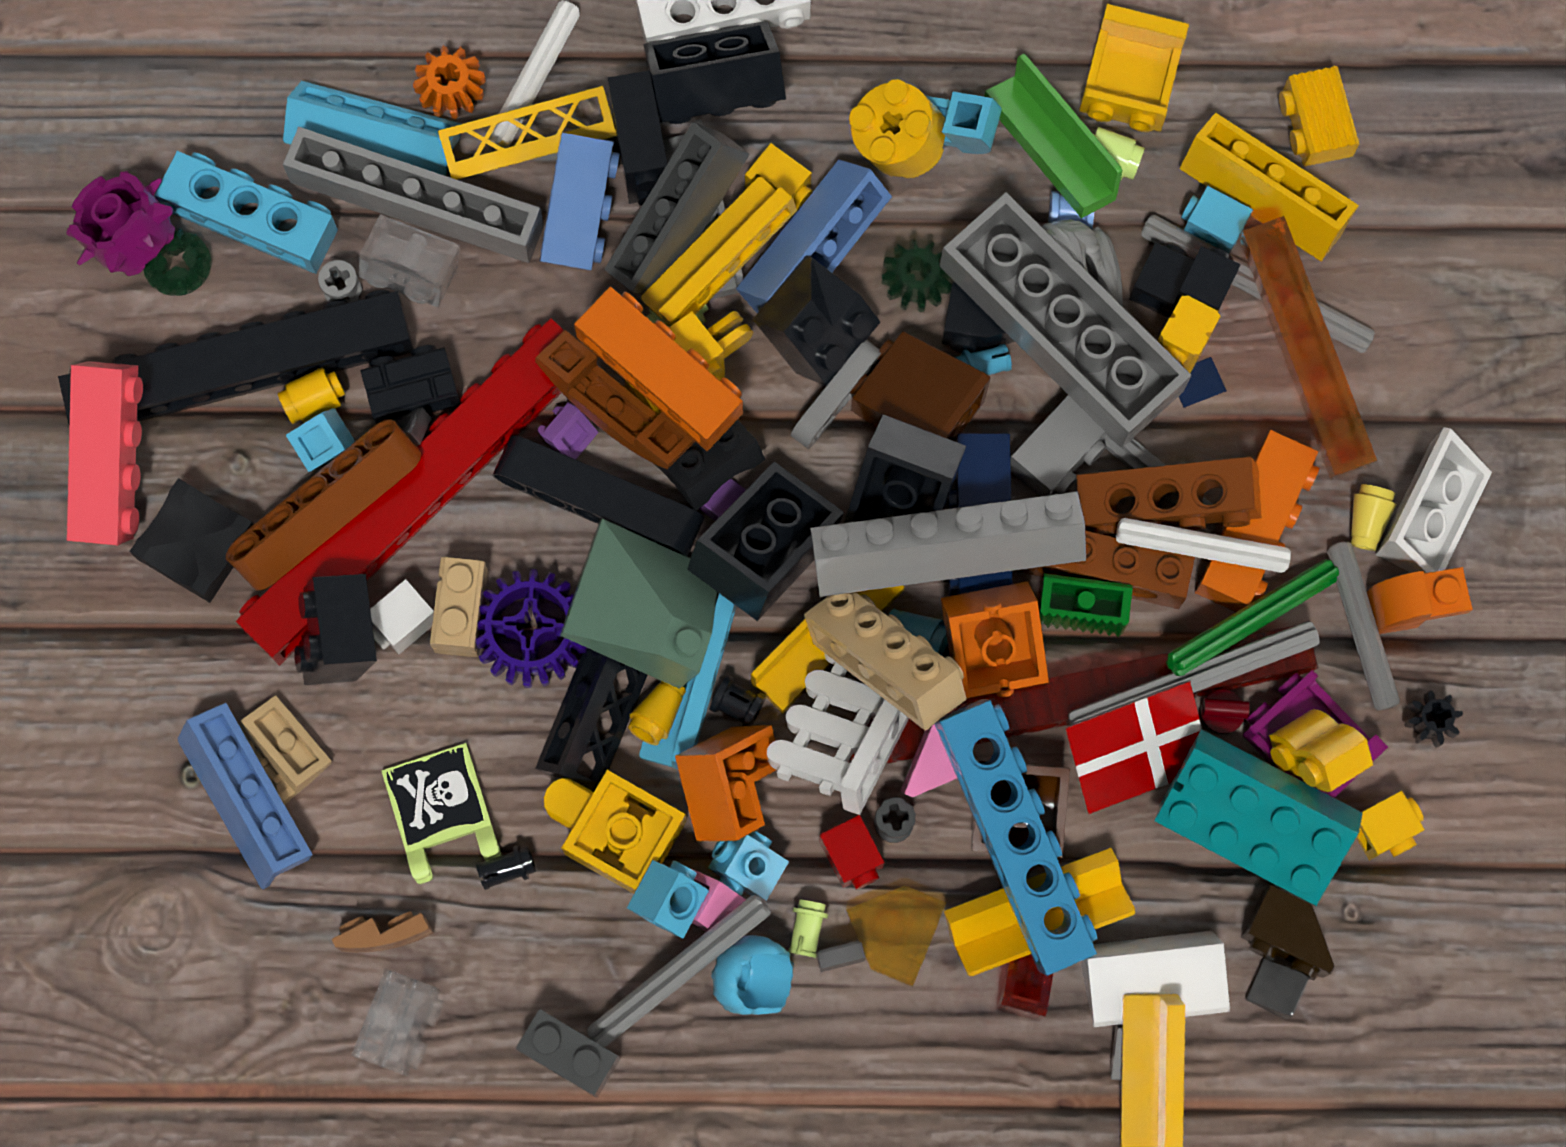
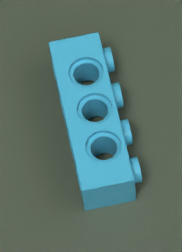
[155,151,338,274]

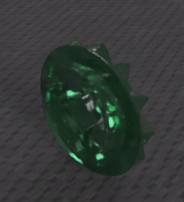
[143,228,211,296]

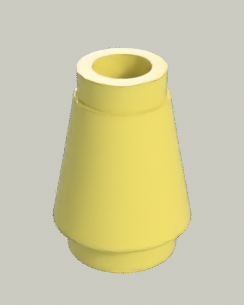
[1350,484,1397,551]

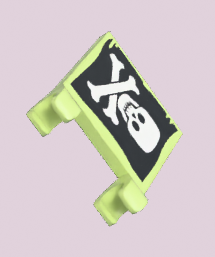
[381,743,501,884]

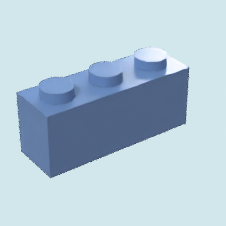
[539,133,619,271]

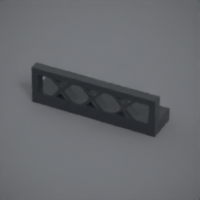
[535,648,647,792]

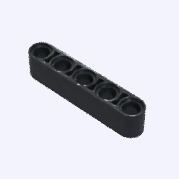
[492,435,705,557]

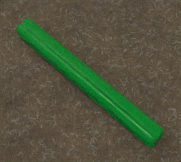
[1166,559,1339,676]

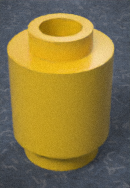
[277,367,346,424]

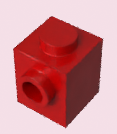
[819,815,884,890]

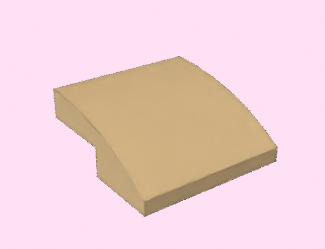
[240,695,332,805]

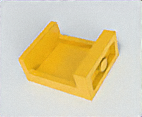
[1079,4,1189,132]

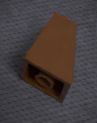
[850,331,991,441]

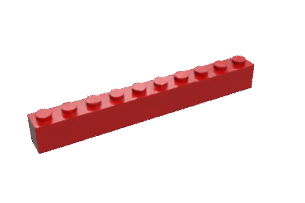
[236,318,564,666]

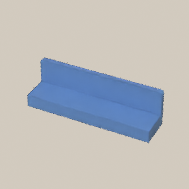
[177,703,313,889]

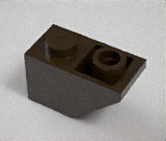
[1241,885,1334,980]

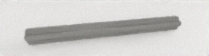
[1141,215,1375,353]
[1068,621,1320,726]

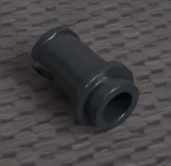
[476,845,536,890]

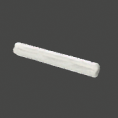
[488,0,580,149]
[1116,518,1291,573]

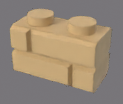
[430,557,489,657]

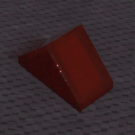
[996,954,1053,1021]

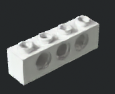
[636,0,811,43]

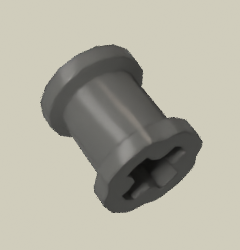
[874,797,916,843]

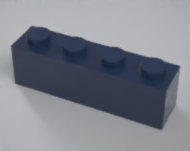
[947,434,1012,596]

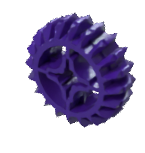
[476,569,587,688]

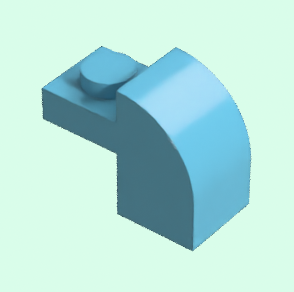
[926,92,1002,154]

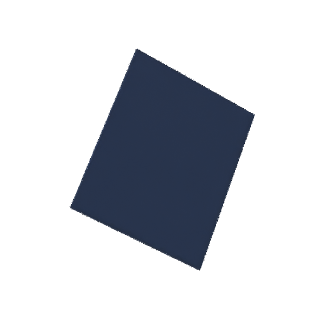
[1179,357,1227,408]

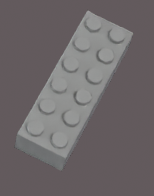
[940,192,1192,448]

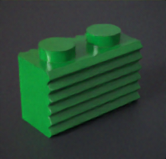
[1038,574,1133,637]

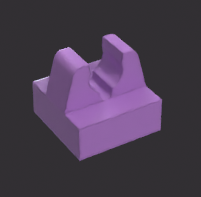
[538,402,598,460]

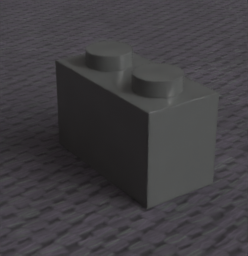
[516,1009,620,1098]

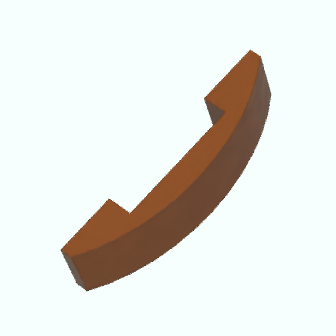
[535,330,696,469]

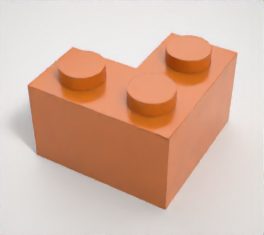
[675,725,776,841]

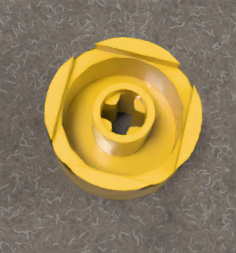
[849,79,945,178]

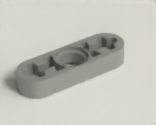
[790,340,881,449]

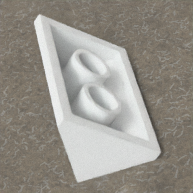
[1376,427,1492,573]
[1080,931,1230,1027]

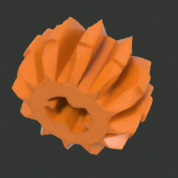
[413,45,486,120]

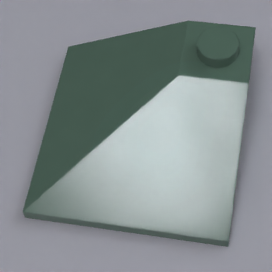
[560,519,717,689]

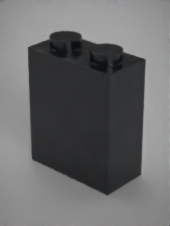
[607,70,667,205]

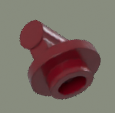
[1200,690,1250,734]

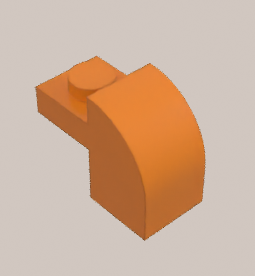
[1367,567,1473,634]

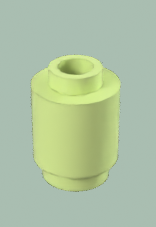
[1094,127,1145,180]

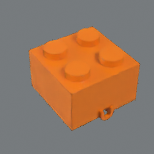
[941,581,1049,698]

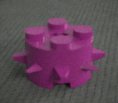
[66,171,175,276]

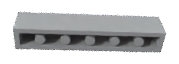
[283,126,544,263]
[811,492,1086,597]

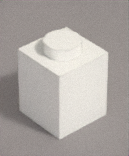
[370,579,434,654]

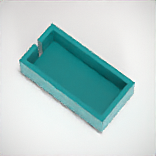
[1154,729,1363,906]

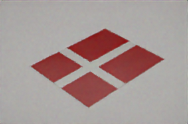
[1065,681,1202,814]

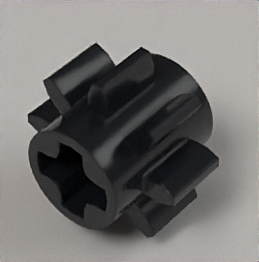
[1404,690,1463,748]

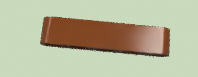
[226,419,421,590]

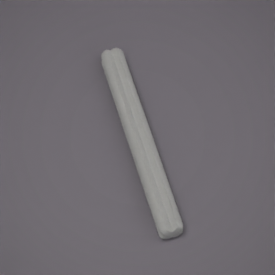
[587,895,771,1047]

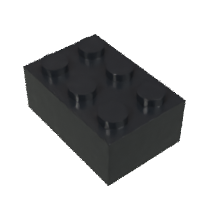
[643,21,786,124]
[844,415,966,523]
[687,462,844,621]

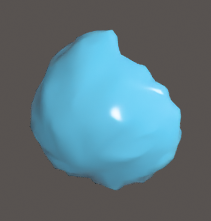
[711,935,794,1015]

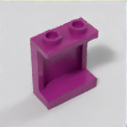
[1242,670,1388,798]

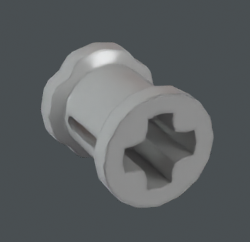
[318,260,363,303]

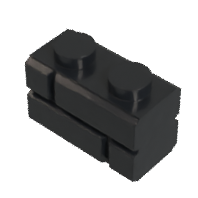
[360,345,461,425]

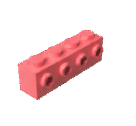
[67,361,143,545]

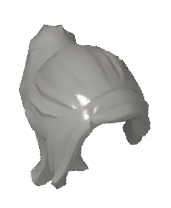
[1042,219,1123,307]

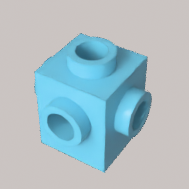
[708,831,789,901]

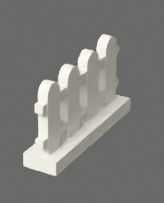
[767,653,909,815]

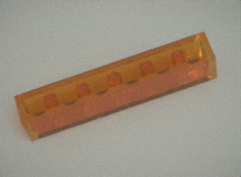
[1240,216,1377,480]

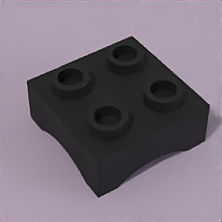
[653,419,766,511]
[130,478,254,603]

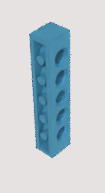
[935,699,1098,976]

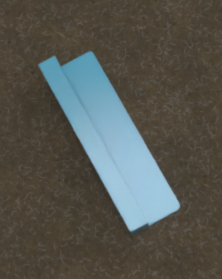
[283,81,462,176]
[639,593,737,769]

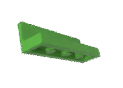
[984,54,1123,218]

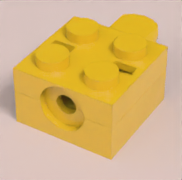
[624,311,754,415]
[544,770,687,894]

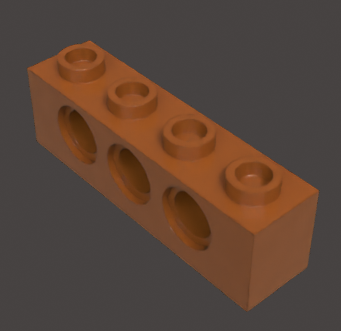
[1076,456,1262,538]
[1014,531,1195,610]

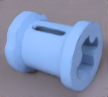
[1048,191,1094,229]

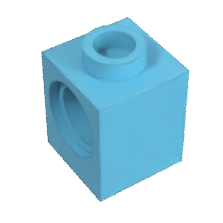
[1181,186,1253,254]
[286,408,355,472]
[627,860,709,939]

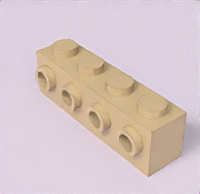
[804,592,967,731]

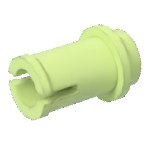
[788,899,828,958]

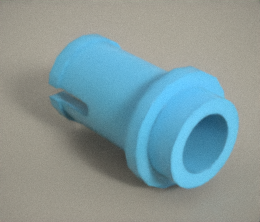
[955,344,1012,375]

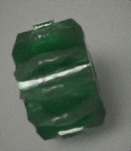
[881,238,952,313]

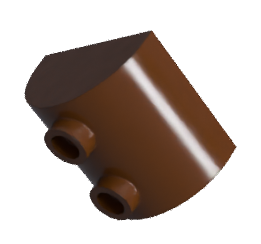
[971,760,1070,859]

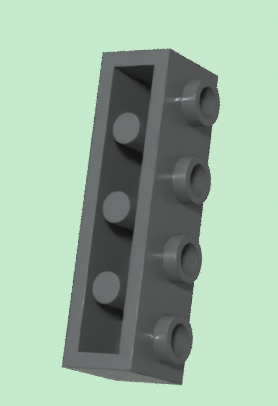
[604,122,750,295]

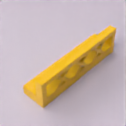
[438,86,617,180]

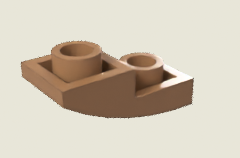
[331,911,434,953]

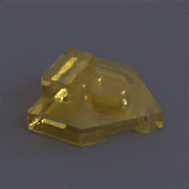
[846,886,946,987]

